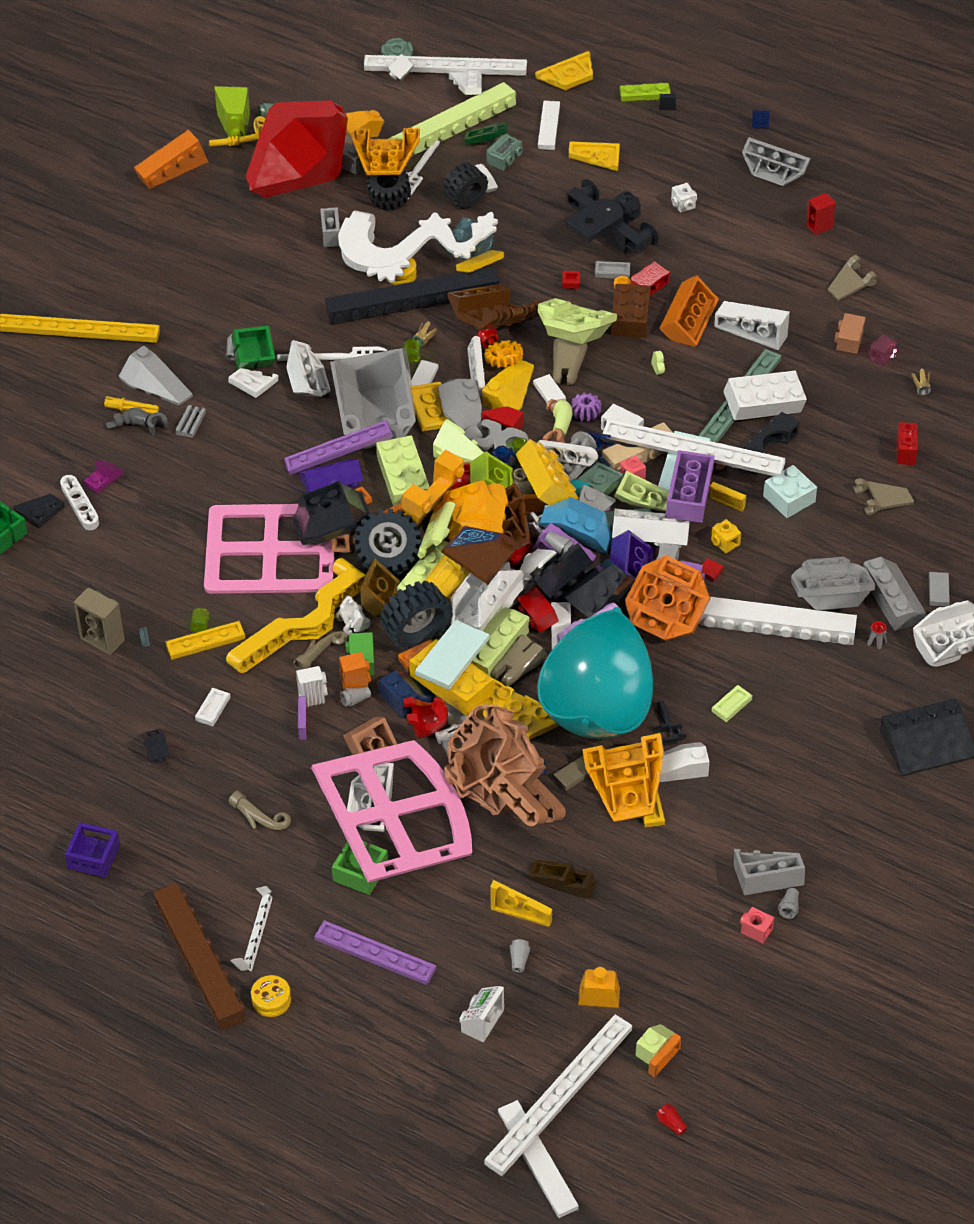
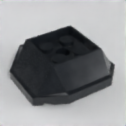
[292,481,370,545]

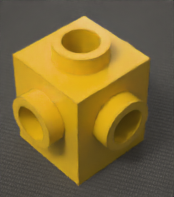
[711,519,741,553]

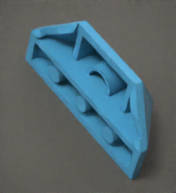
[538,497,613,555]

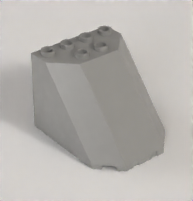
[330,348,416,449]

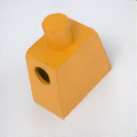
[579,967,620,1008]

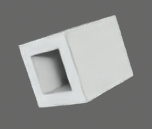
[388,54,414,81]

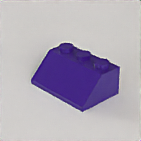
[299,459,363,493]
[610,530,654,592]

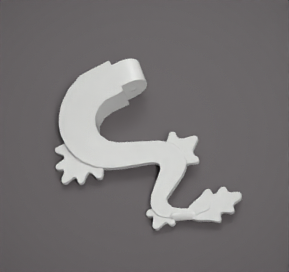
[338,211,498,283]

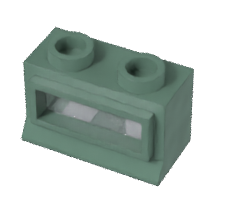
[487,133,523,171]

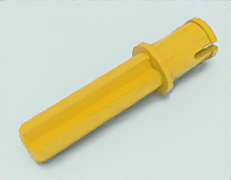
[104,396,159,414]

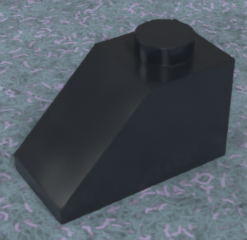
[142,729,169,763]

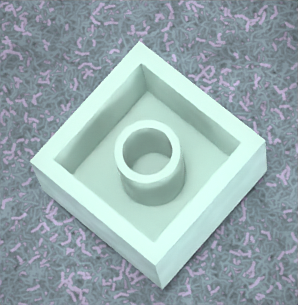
[763,465,817,518]

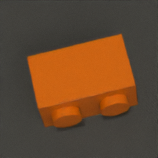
[339,652,371,689]

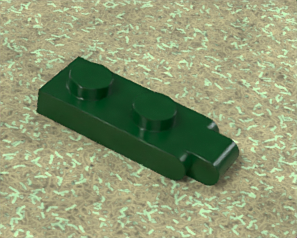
[464,123,509,145]

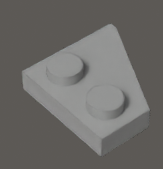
[578,485,616,512]

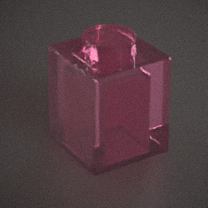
[869,334,898,366]

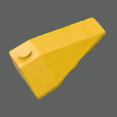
[482,359,534,411]

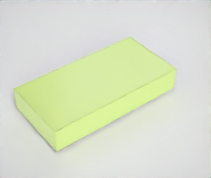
[712,685,753,722]

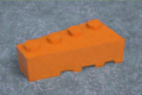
[134,130,208,189]

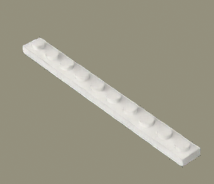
[364,55,527,76]
[603,419,786,478]
[484,1014,632,1176]

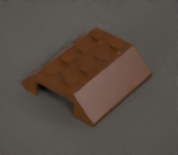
[447,284,541,330]

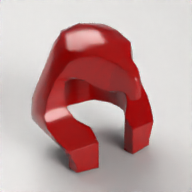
[403,696,448,739]

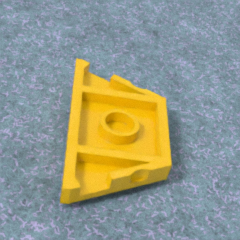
[535,51,593,90]

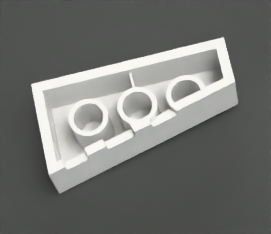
[714,301,790,350]

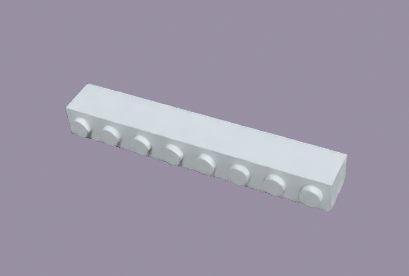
[700,597,857,645]

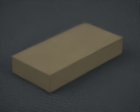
[553,755,590,791]

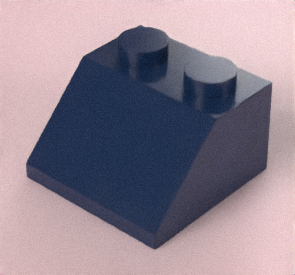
[379,671,435,719]

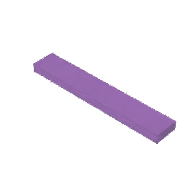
[284,420,393,475]
[314,920,436,985]

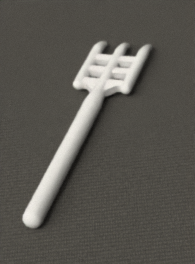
[406,141,441,199]
[276,347,387,361]

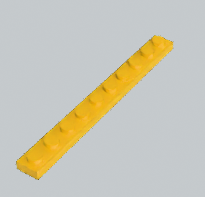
[0,314,160,343]

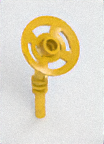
[209,116,265,147]

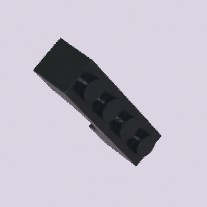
[742,412,800,475]

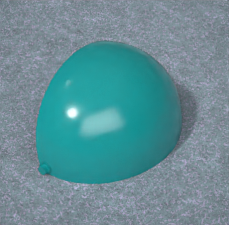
[537,607,653,739]

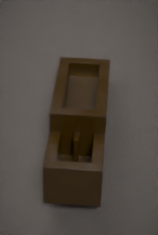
[528,860,597,899]

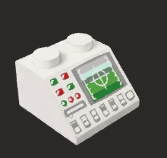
[459,986,504,1043]

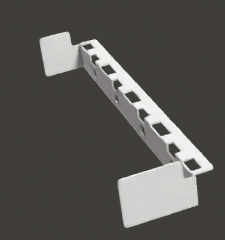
[231,886,273,972]

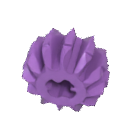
[571,392,601,422]

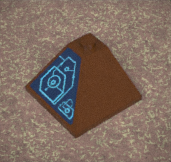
[441,525,519,585]

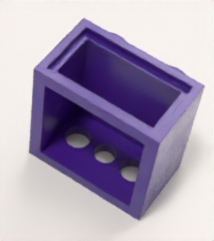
[65,822,120,878]

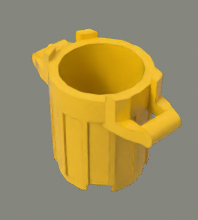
[424,555,470,605]

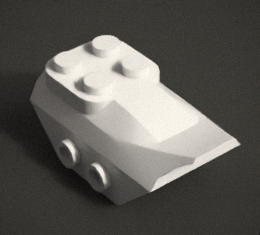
[451,570,525,631]
[913,600,974,667]

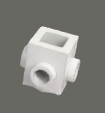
[671,183,697,213]

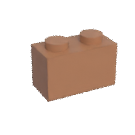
[834,313,866,354]

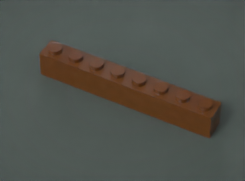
[153,883,246,1031]

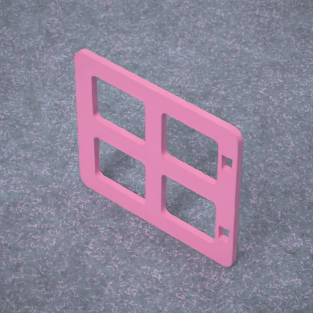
[204,504,334,594]

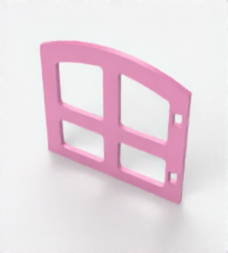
[311,740,472,883]

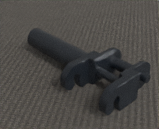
[657,701,687,745]

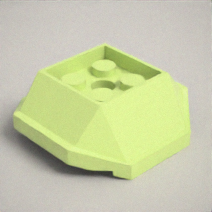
[538,298,617,344]

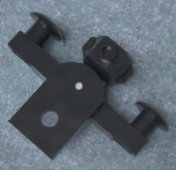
[565,179,659,255]

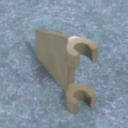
[828,255,877,301]
[853,478,914,515]

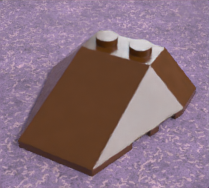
[502,483,530,550]

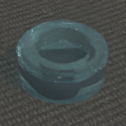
[139,627,150,647]

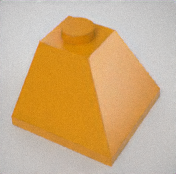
[346,110,384,137]

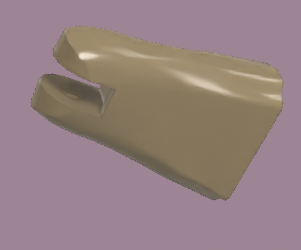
[553,338,588,385]
[491,634,548,686]

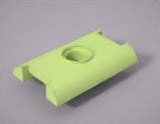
[418,502,455,559]

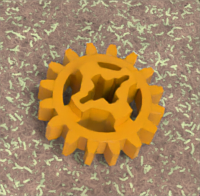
[484,340,523,368]

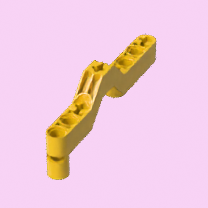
[226,558,366,673]

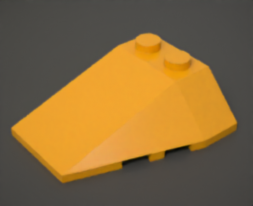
[583,733,664,823]

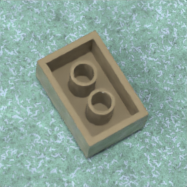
[74,587,125,655]

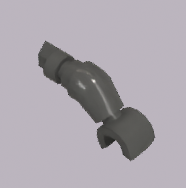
[106,407,169,436]

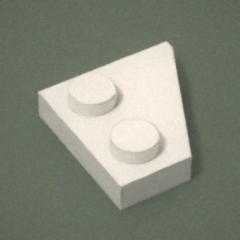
[229,368,278,398]

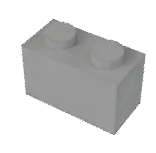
[321,207,340,247]

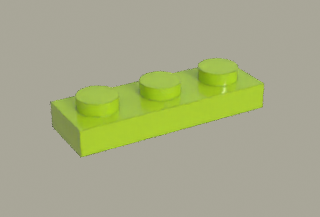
[620,83,670,102]

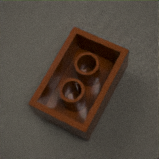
[611,283,650,338]

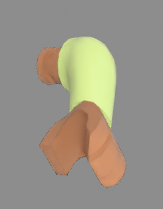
[542,399,573,455]

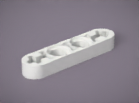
[538,440,598,466]
[60,475,99,530]

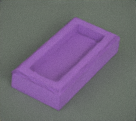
[298,696,307,740]

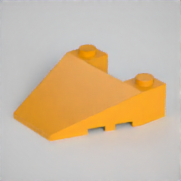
[401,449,464,527]

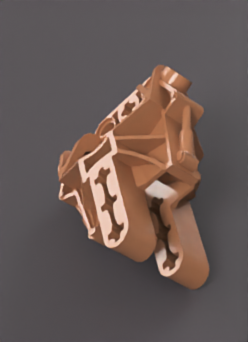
[444,704,566,826]

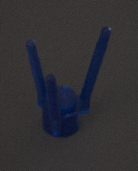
[588,432,616,467]
[492,446,519,463]

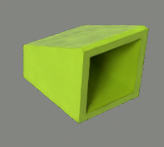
[215,86,250,138]

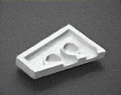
[449,70,482,95]

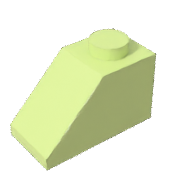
[636,1024,675,1064]

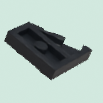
[12,494,65,529]

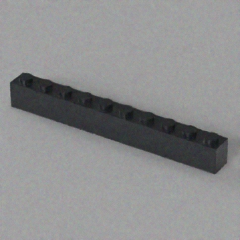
[325,266,500,325]

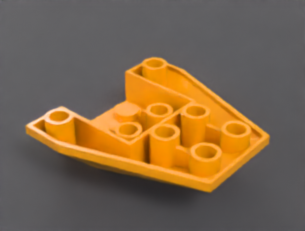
[352,128,420,175]

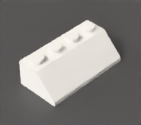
[612,509,689,548]

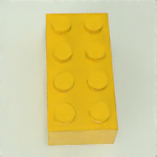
[515,439,579,505]
[409,639,494,716]

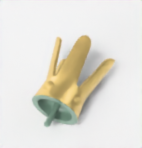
[413,321,437,347]

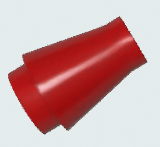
[656,1103,688,1136]

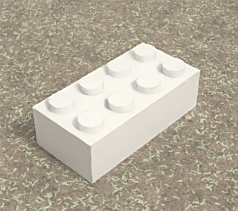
[723,371,807,420]

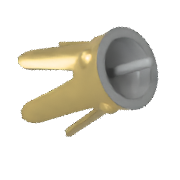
[912,369,931,395]

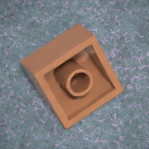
[343,717,397,755]

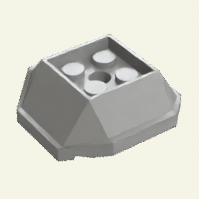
[791,557,875,610]

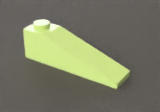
[433,419,487,462]
[614,471,669,512]

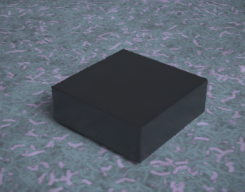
[659,94,676,111]

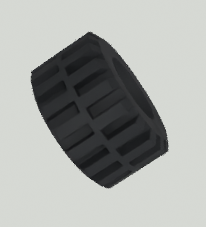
[442,162,489,209]
[367,170,411,210]

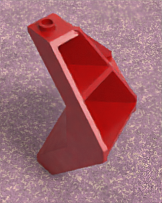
[246,100,348,198]

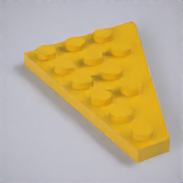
[481,679,559,743]

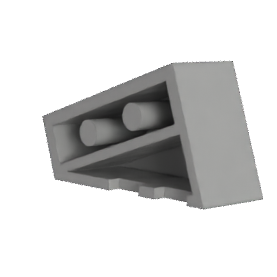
[734,849,805,895]

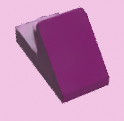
[84,460,123,494]

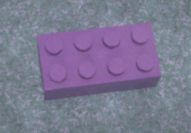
[665,450,715,523]

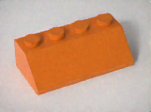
[659,275,719,347]

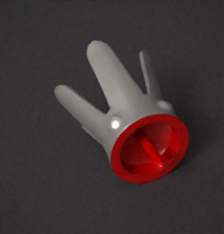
[867,621,887,649]

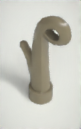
[293,631,349,670]
[228,790,291,830]

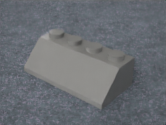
[863,557,927,632]

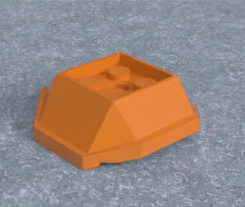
[625,555,711,641]

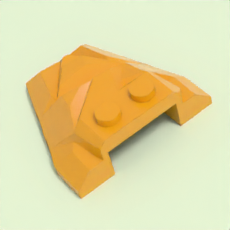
[433,480,508,540]

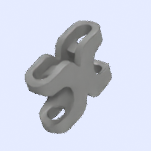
[470,419,529,467]

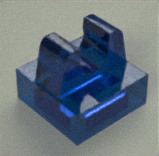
[752,110,770,128]

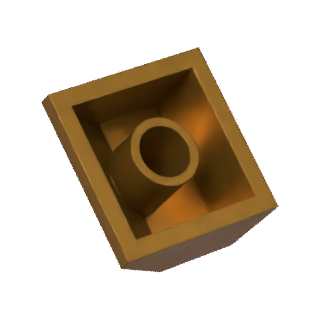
[361,559,401,617]

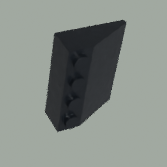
[880,698,974,776]

